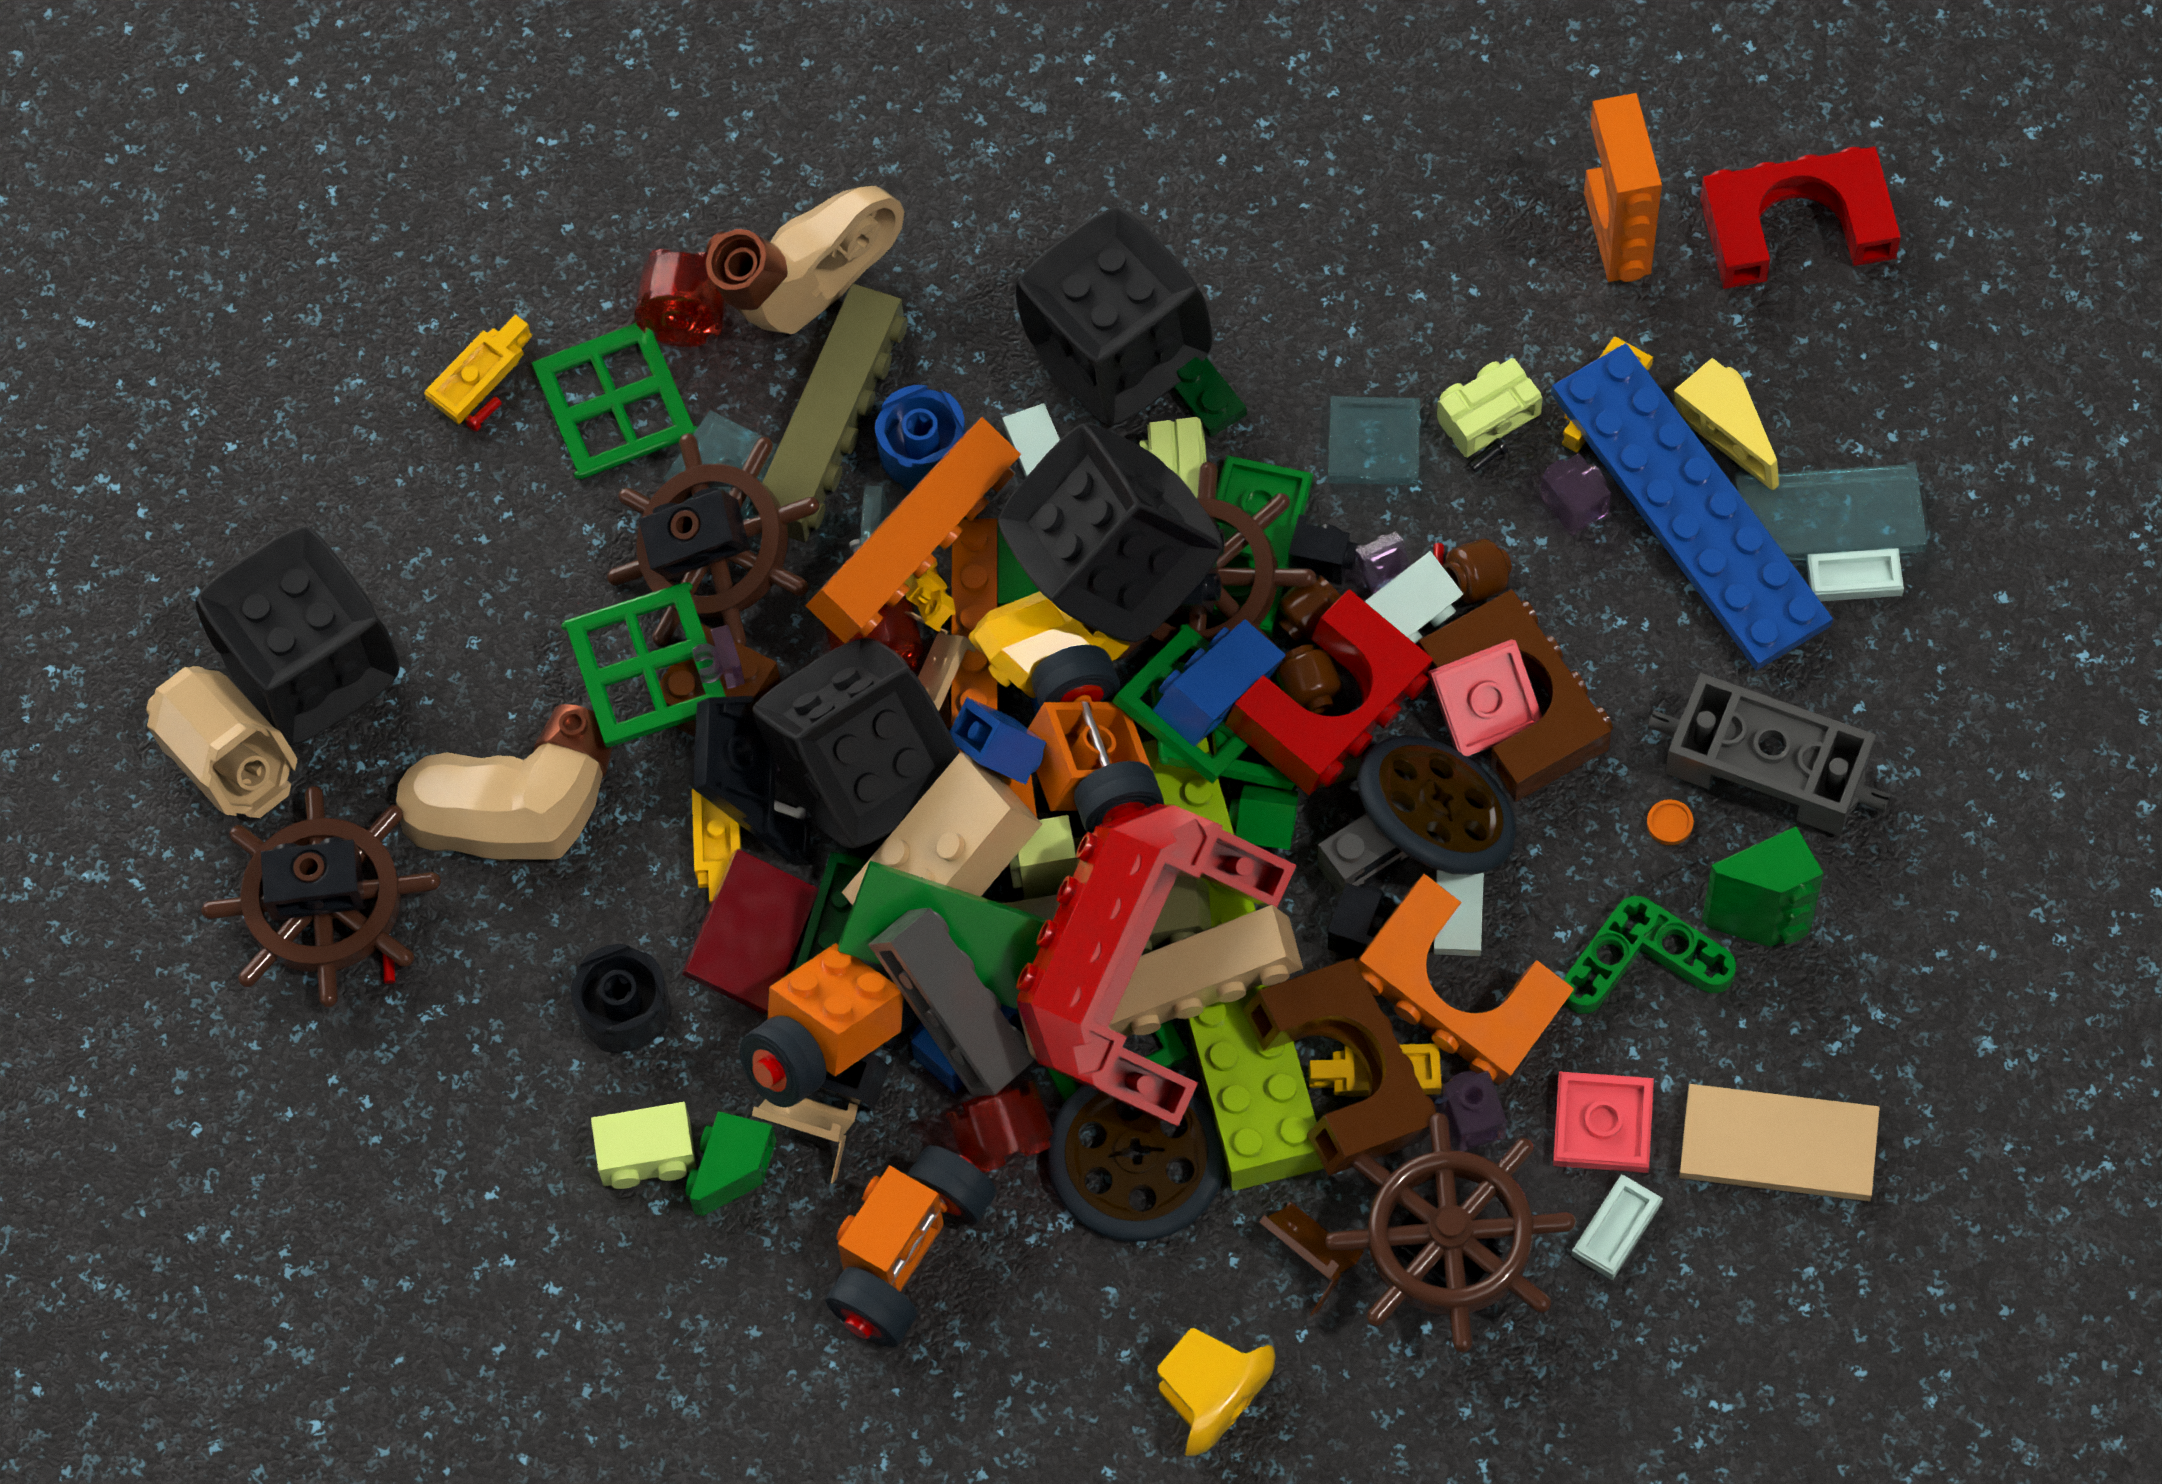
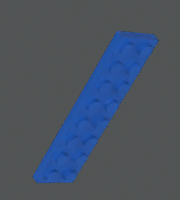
[1550,343,1833,671]

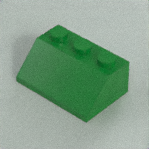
[1702,826,1824,947]

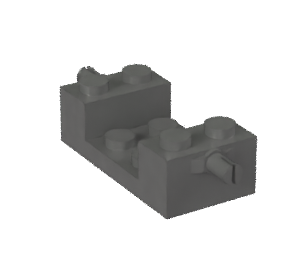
[1648,673,1891,836]

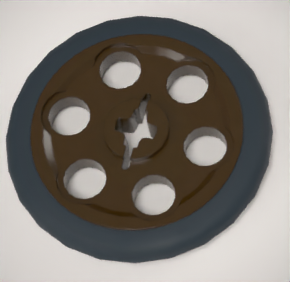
[1357,735,1516,875]
[1047,1085,1226,1241]

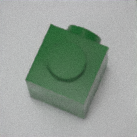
[1229,784,1299,850]

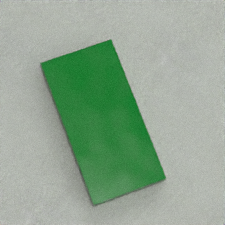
[1183,455,1314,637]
[838,861,1048,1009]

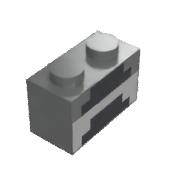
[1318,800,1411,896]

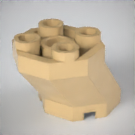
[146,666,298,818]

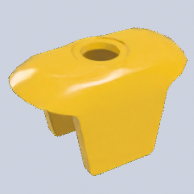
[1158,1328,1276,1457]

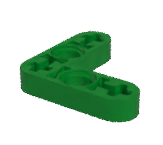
[1564,896,1736,1014]

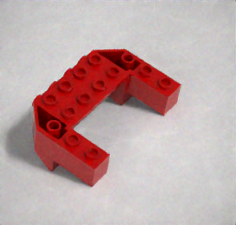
[1016,804,1297,1126]

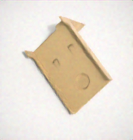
[904,611,976,712]
[752,1098,858,1183]

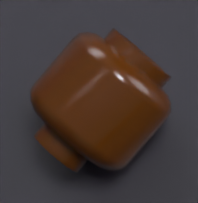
[1442,539,1512,603]
[1278,576,1341,644]
[1275,645,1342,714]

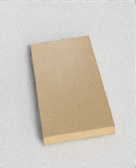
[1679,1084,1880,1201]

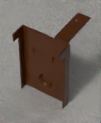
[1259,1201,1365,1316]

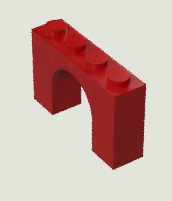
[1700,146,1901,289]
[1225,589,1433,796]

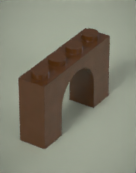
[1418,589,1613,802]
[1243,958,1436,1176]

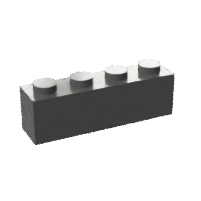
[868,908,1034,1096]

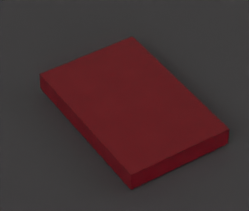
[681,849,819,1015]

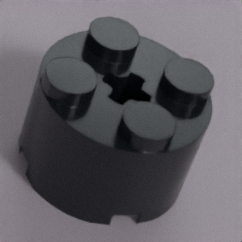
[571,944,671,1053]

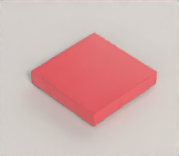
[1428,639,1542,756]
[1553,1071,1654,1173]

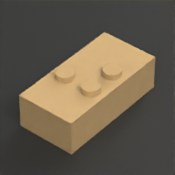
[842,752,1042,905]

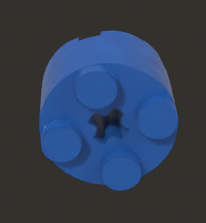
[875,385,966,491]

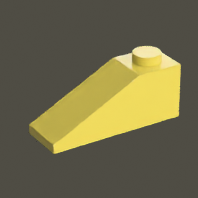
[1674,358,1779,491]

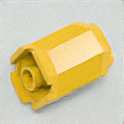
[968,591,1130,698]

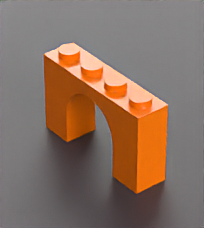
[1584,93,1662,282]
[1356,874,1574,1085]

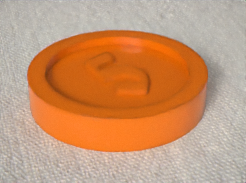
[1647,799,1694,845]

